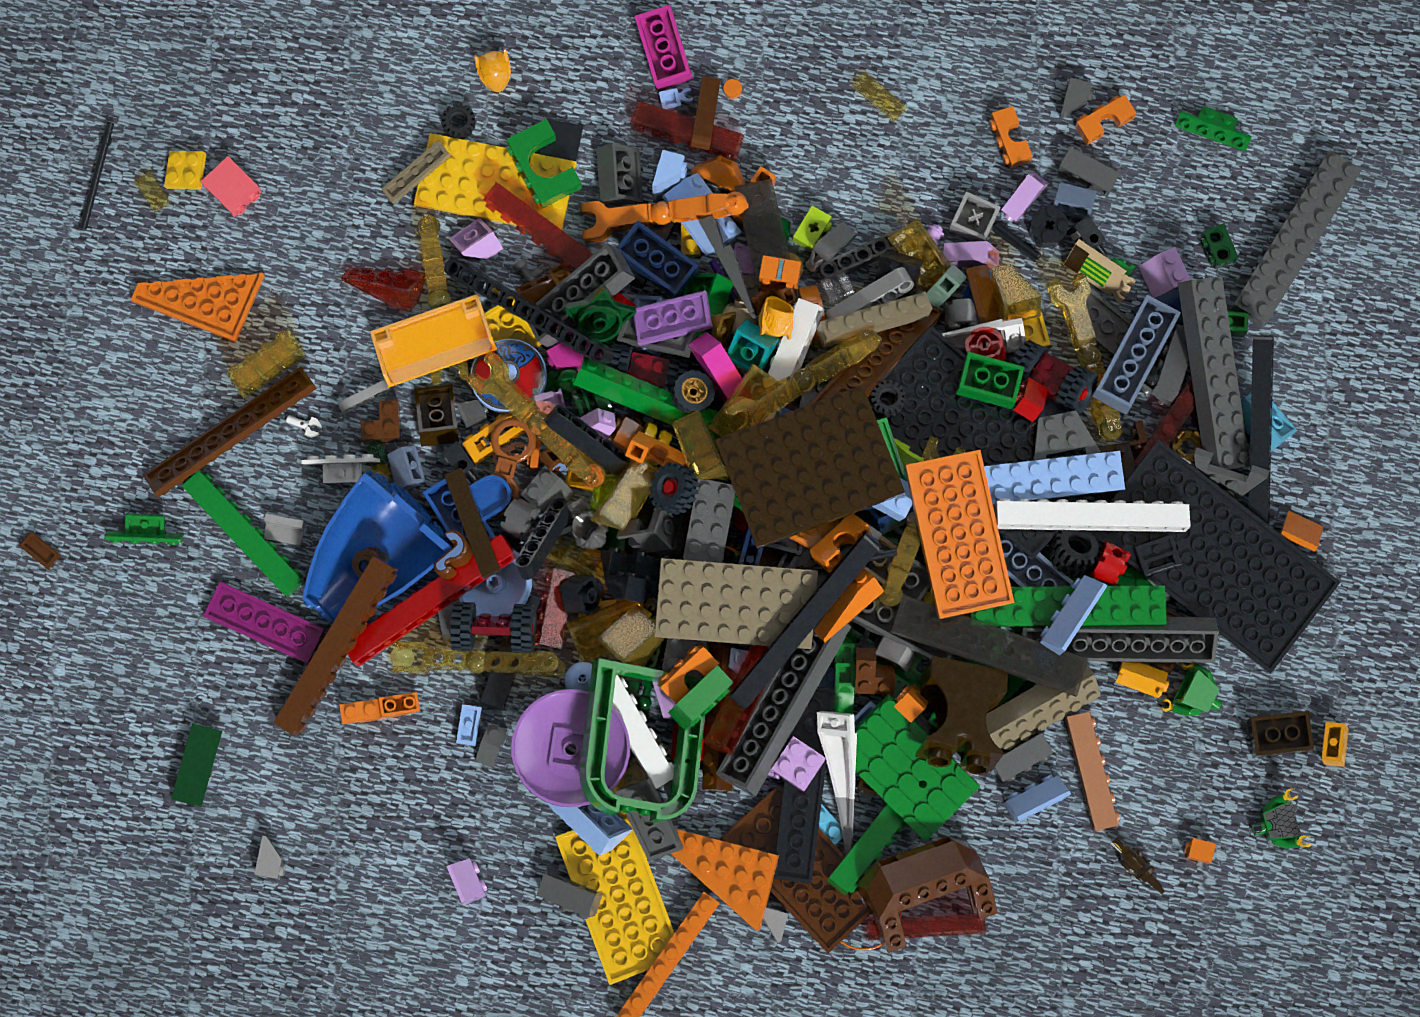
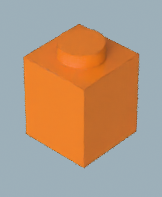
[1184,838,1216,864]

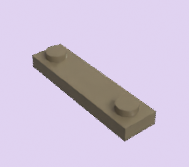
[382,140,451,204]

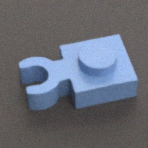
[659,88,693,112]

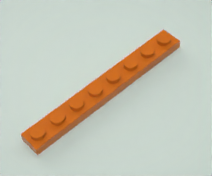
[616,892,720,1017]

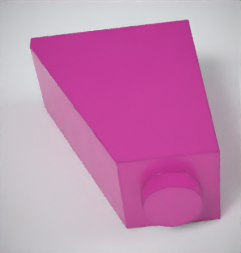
[545,336,605,371]

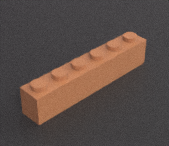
[1065,712,1120,832]

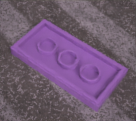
[634,291,713,346]

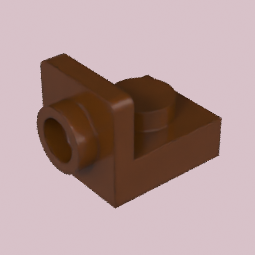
[1129,420,1148,451]

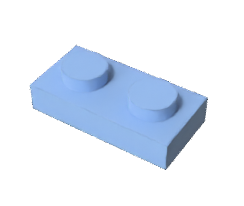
[456,704,482,746]

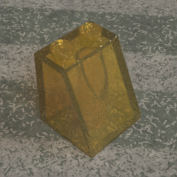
[991,263,1041,321]
[597,607,664,667]

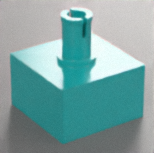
[727,319,779,377]

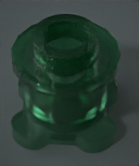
[367,441,389,465]

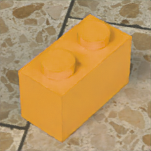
[1322,722,1349,767]

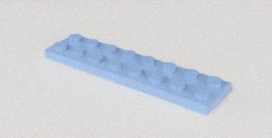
[984,451,1125,505]

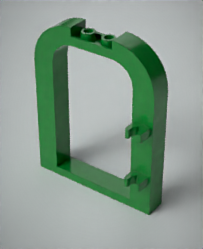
[579,658,705,822]

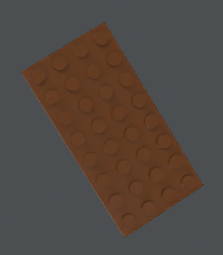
[721,785,873,954]

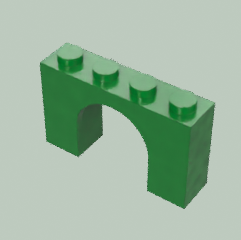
[505,119,582,209]

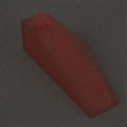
[341,267,426,311]

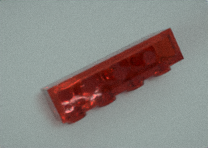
[535,568,576,650]

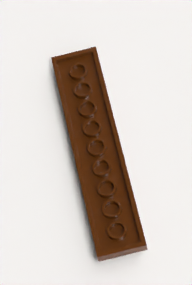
[808,305,943,405]
[143,367,317,498]

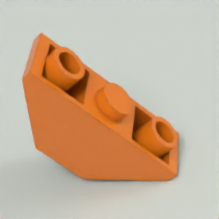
[691,155,747,194]

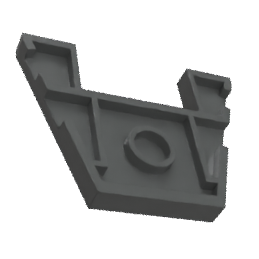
[1033,411,1101,461]
[1194,448,1269,500]

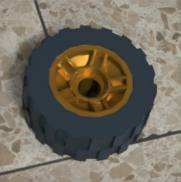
[670,370,715,415]

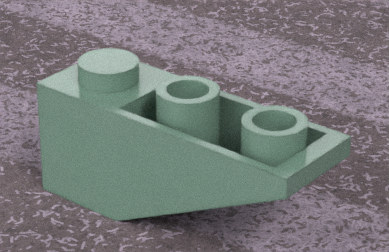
[926,264,967,308]

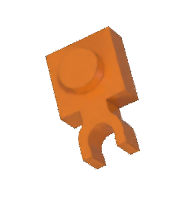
[527,436,542,471]

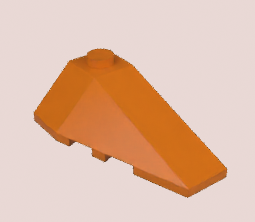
[814,568,884,642]

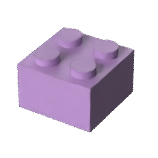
[771,736,826,792]

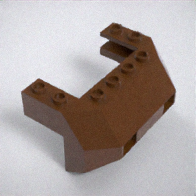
[859,836,998,953]

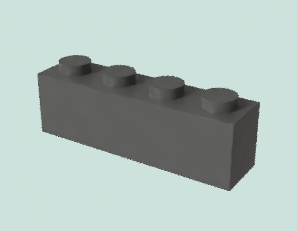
[1151,324,1189,402]

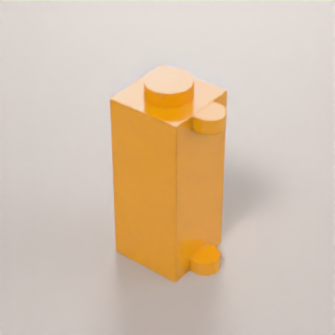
[1115,662,1169,698]

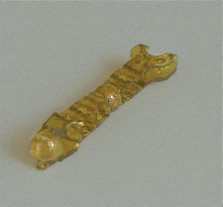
[417,214,470,385]
[1047,273,1123,442]
[723,329,882,432]
[466,352,607,488]
[878,436,965,606]
[390,641,565,678]

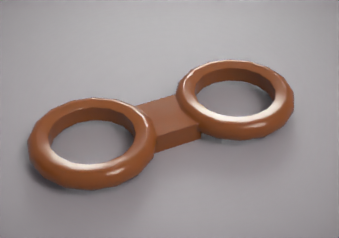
[487,418,536,518]

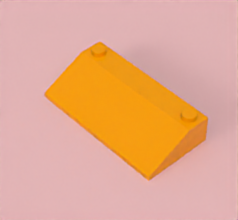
[370,294,497,387]

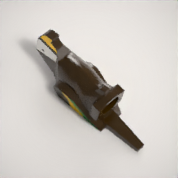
[1110,837,1165,894]

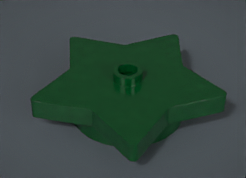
[564,285,636,344]

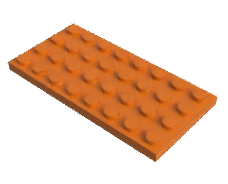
[904,450,1014,619]

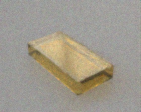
[134,172,170,213]

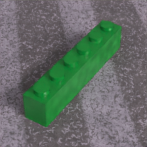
[827,804,906,896]

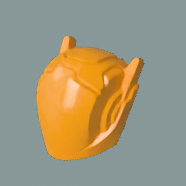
[474,48,511,92]
[758,296,794,340]

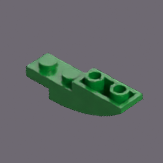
[833,643,855,714]

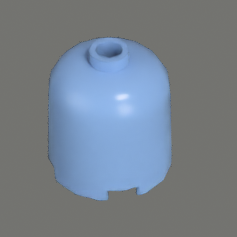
[564,662,592,692]

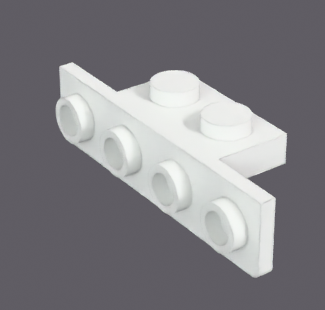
[301,454,380,483]

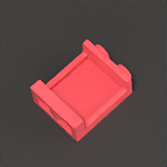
[200,156,261,217]

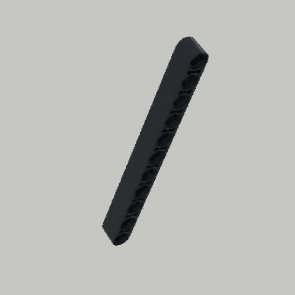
[444,259,614,364]
[1249,335,1274,525]
[729,531,882,710]

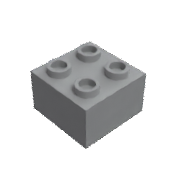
[949,192,1001,242]

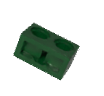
[1200,223,1239,269]

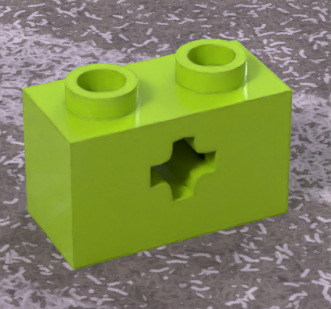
[793,206,832,252]

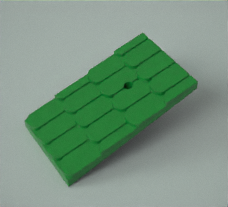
[855,694,980,841]

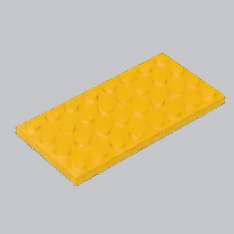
[414,133,577,234]
[555,812,674,985]

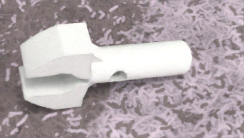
[286,415,322,438]

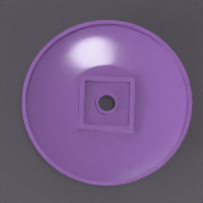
[511,689,630,807]

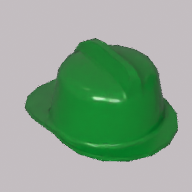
[543,369,586,399]

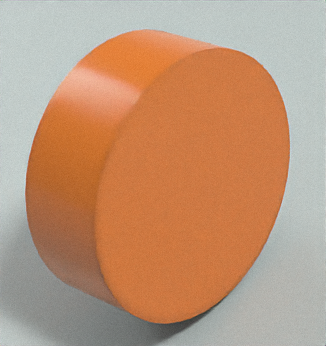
[723,79,742,99]

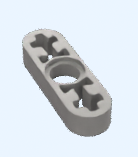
[338,380,392,414]

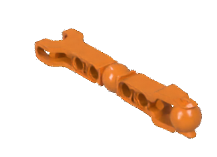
[581,191,748,242]

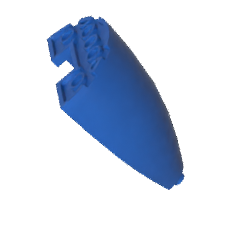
[302,470,453,624]

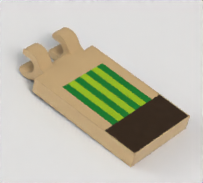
[1063,239,1136,303]

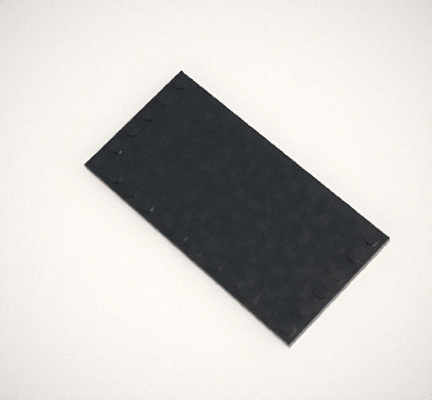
[868,326,1091,560]
[1089,439,1341,674]

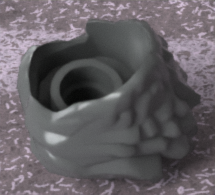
[572,512,609,549]

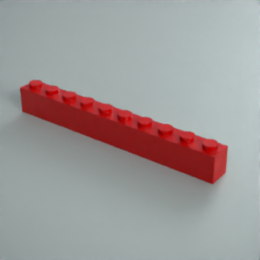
[348,535,517,667]

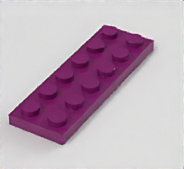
[203,582,325,664]

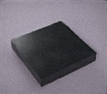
[539,119,584,161]

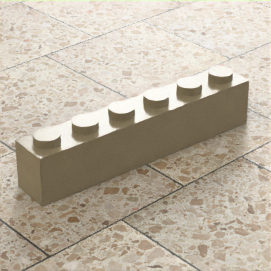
[816,292,932,348]

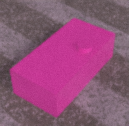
[634,5,694,91]
[688,332,756,415]

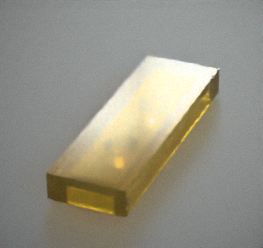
[852,72,907,123]

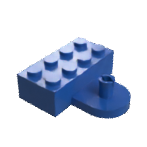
[422,475,512,553]

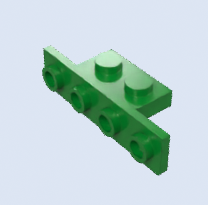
[1175,106,1252,151]
[104,513,184,545]

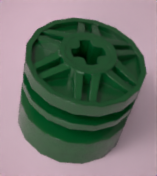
[571,388,613,418]

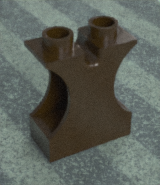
[915,656,1008,775]

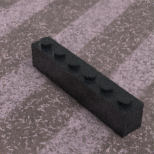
[479,596,541,711]

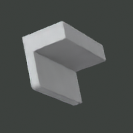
[263,514,305,546]

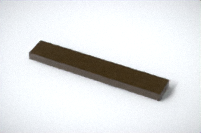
[444,467,501,579]

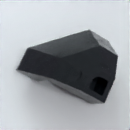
[601,547,674,602]

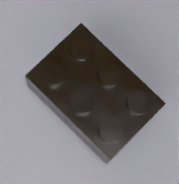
[1247,711,1314,758]

